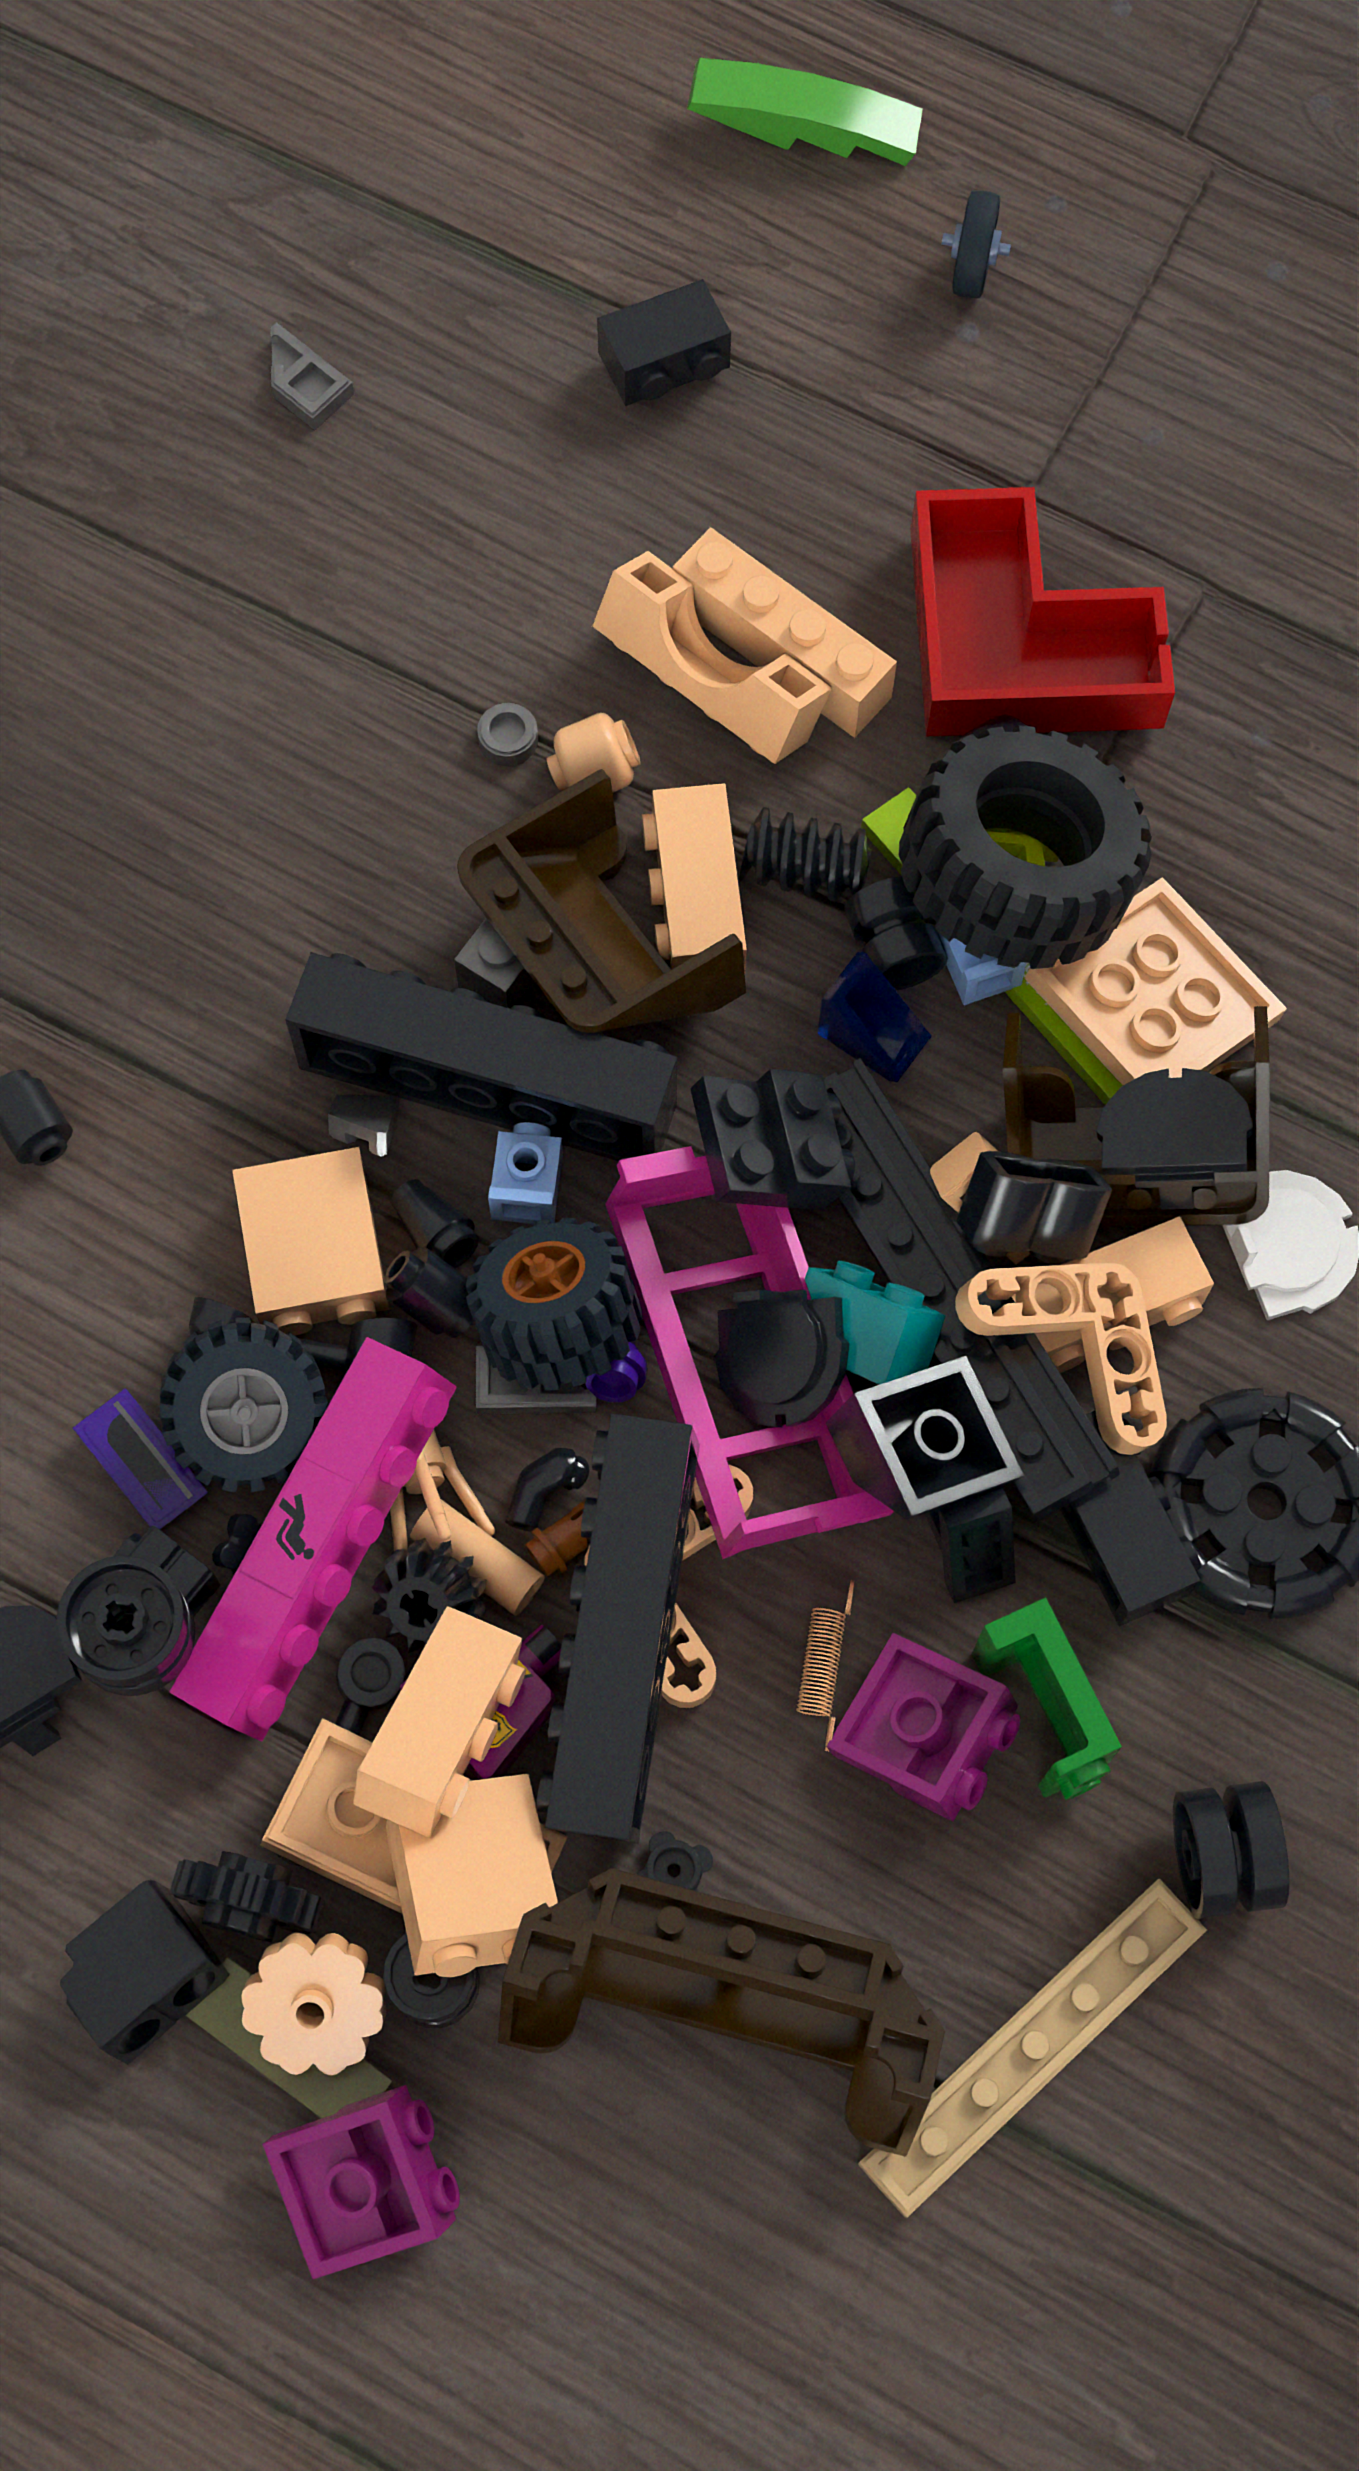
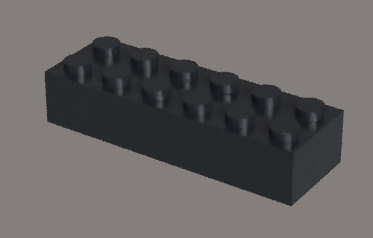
[285,952,677,1161]
[537,1413,700,1844]

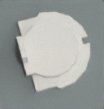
[1223,1170,1359,1320]

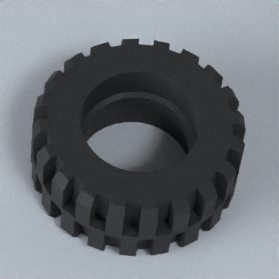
[898,726,1152,969]

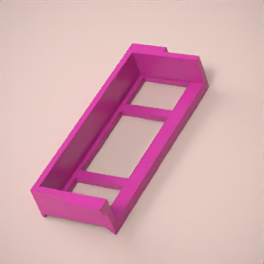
[605,1146,894,1559]

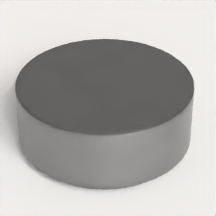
[477,703,538,766]

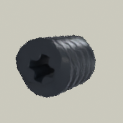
[739,807,872,902]

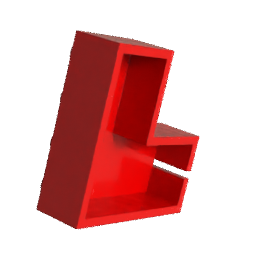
[910,487,1175,737]

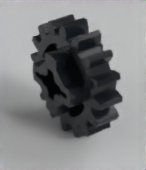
[169,1851,325,1943]

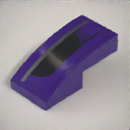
[72,1388,208,1530]

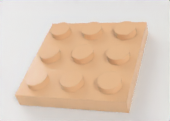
[1024,877,1287,1085]

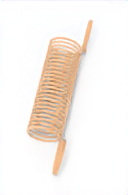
[796,1580,855,1752]

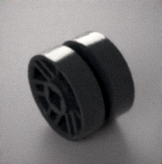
[57,1555,195,1696]
[1173,1781,1290,1919]

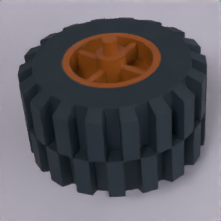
[466,1218,642,1390]

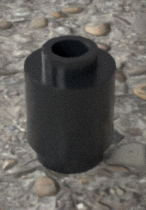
[0,1070,73,1166]
[384,1247,474,1338]

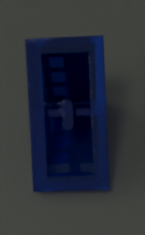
[817,952,932,1082]

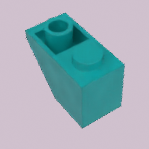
[805,1261,946,1385]

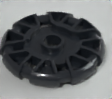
[1150,1388,1359,1619]

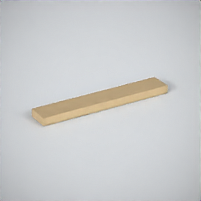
[858,1878,1207,2218]

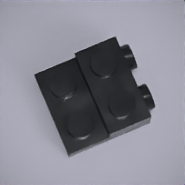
[690,1069,855,1210]

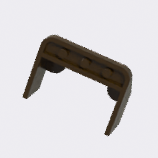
[1003,1006,1270,1227]

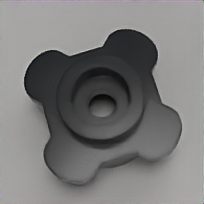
[636,1831,713,1892]

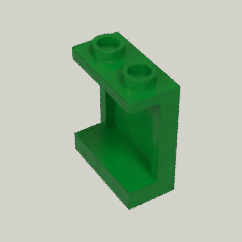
[972,1597,1122,1800]

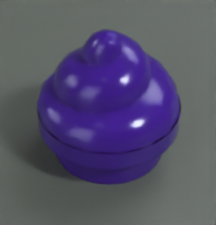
[585,1342,648,1402]

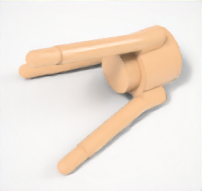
[390,1430,495,1551]

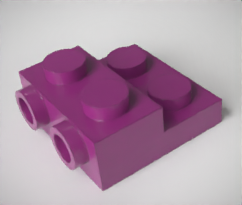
[826,1633,1020,1822]
[262,2085,460,2279]

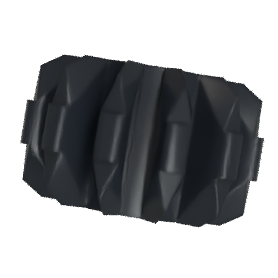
[372,1538,487,1653]

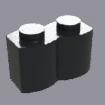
[956,1151,1112,1264]

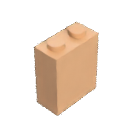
[232,1147,390,1336]
[386,1774,558,1977]

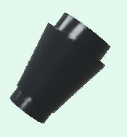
[391,1179,479,1269]

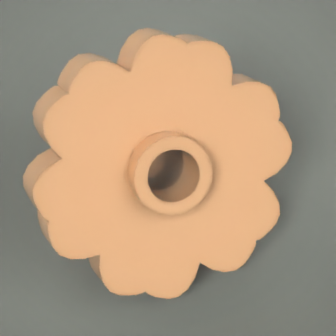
[241,1932,386,2075]

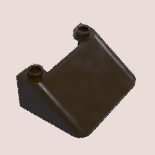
[457,769,746,1033]

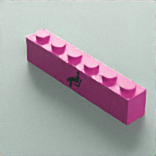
[169,1337,457,1742]

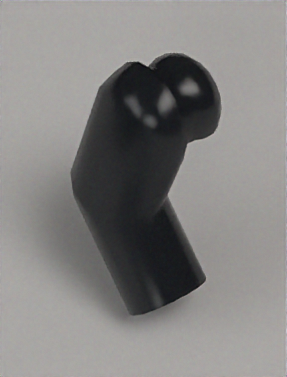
[505,1448,590,1532]

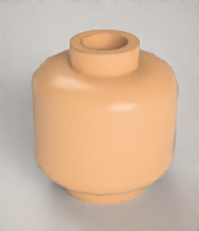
[546,713,641,793]

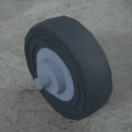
[942,190,1011,298]

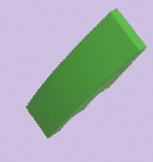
[687,58,923,166]

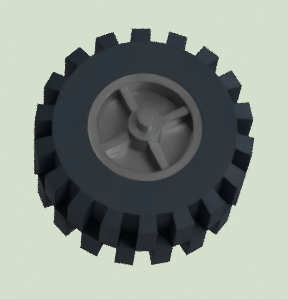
[160,1318,328,1492]

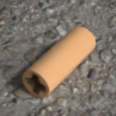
[410,1499,545,1616]

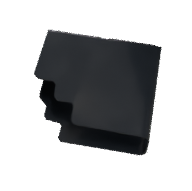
[60,1880,230,2065]

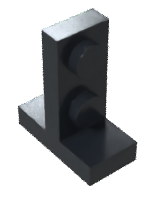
[925,1487,1016,1603]

